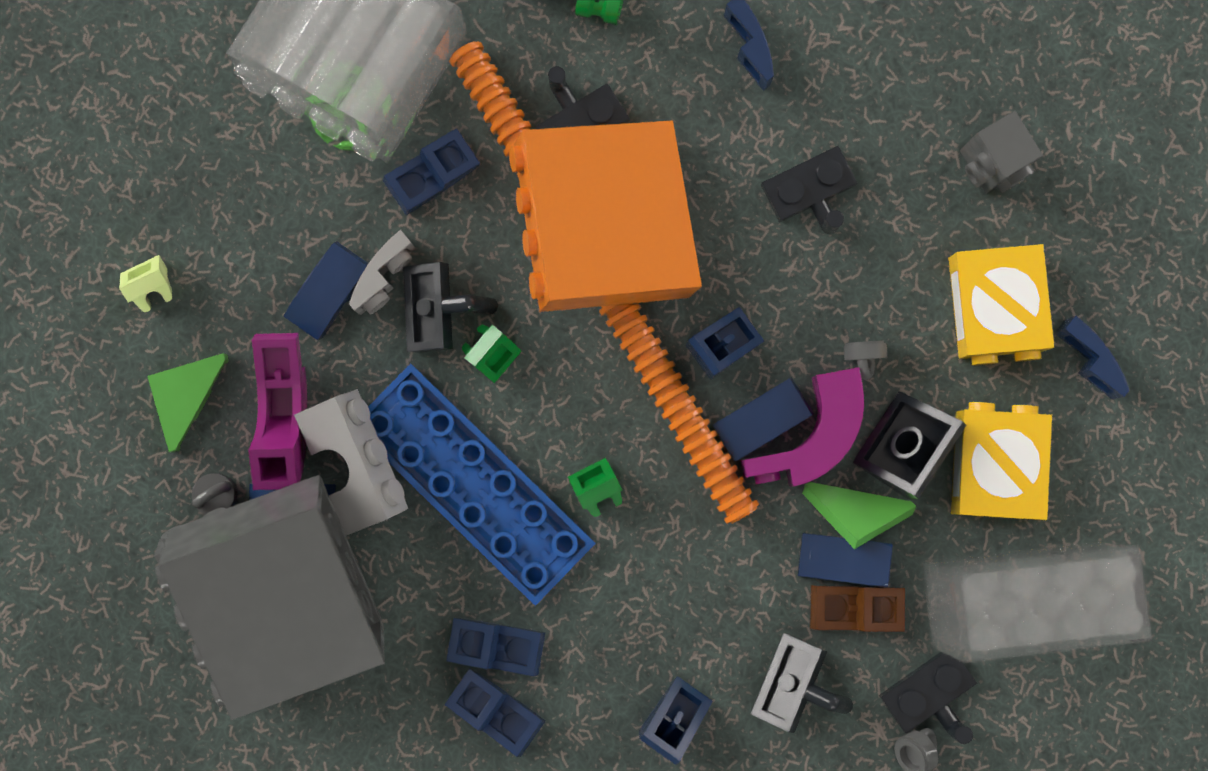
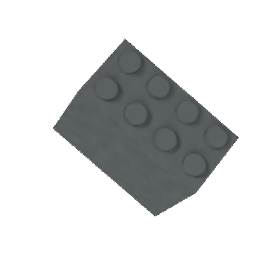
[155,475,385,720]

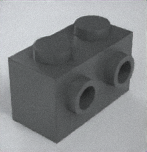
[960,111,1043,194]

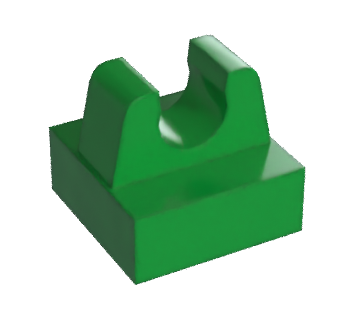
[462,325,522,384]
[568,458,622,517]

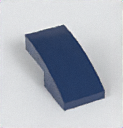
[724,0,774,91]
[383,128,480,215]
[283,241,369,340]
[1055,316,1129,399]
[713,377,814,461]
[446,618,545,676]
[444,669,546,757]

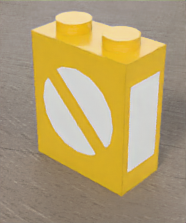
[949,244,1054,365]
[951,402,1052,520]

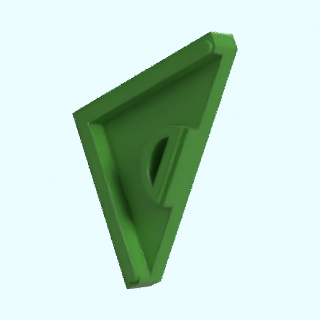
[147,353,229,453]
[802,482,916,549]

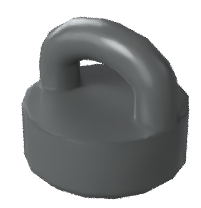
[844,340,887,380]
[192,473,238,515]
[894,728,939,771]

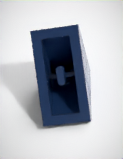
[686,307,764,380]
[639,676,713,765]

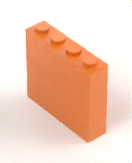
[509,121,702,312]

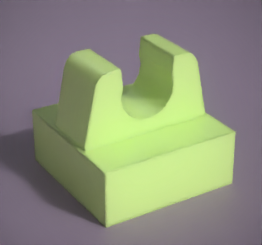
[119,255,172,312]

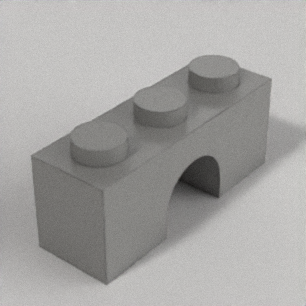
[294,389,408,536]

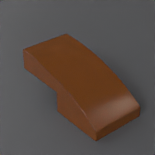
[810,585,905,632]

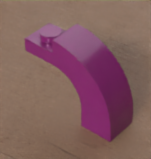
[248,333,307,490]
[741,367,864,487]

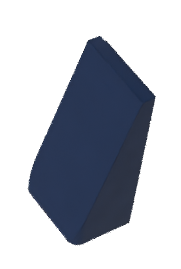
[798,533,893,587]

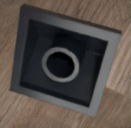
[853,391,966,499]

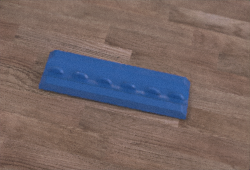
[368,363,596,606]

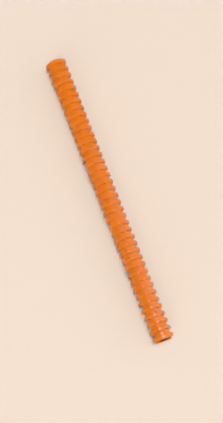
[449,42,759,524]

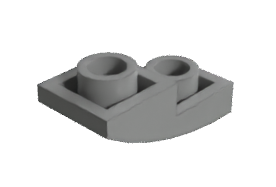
[349,229,416,315]

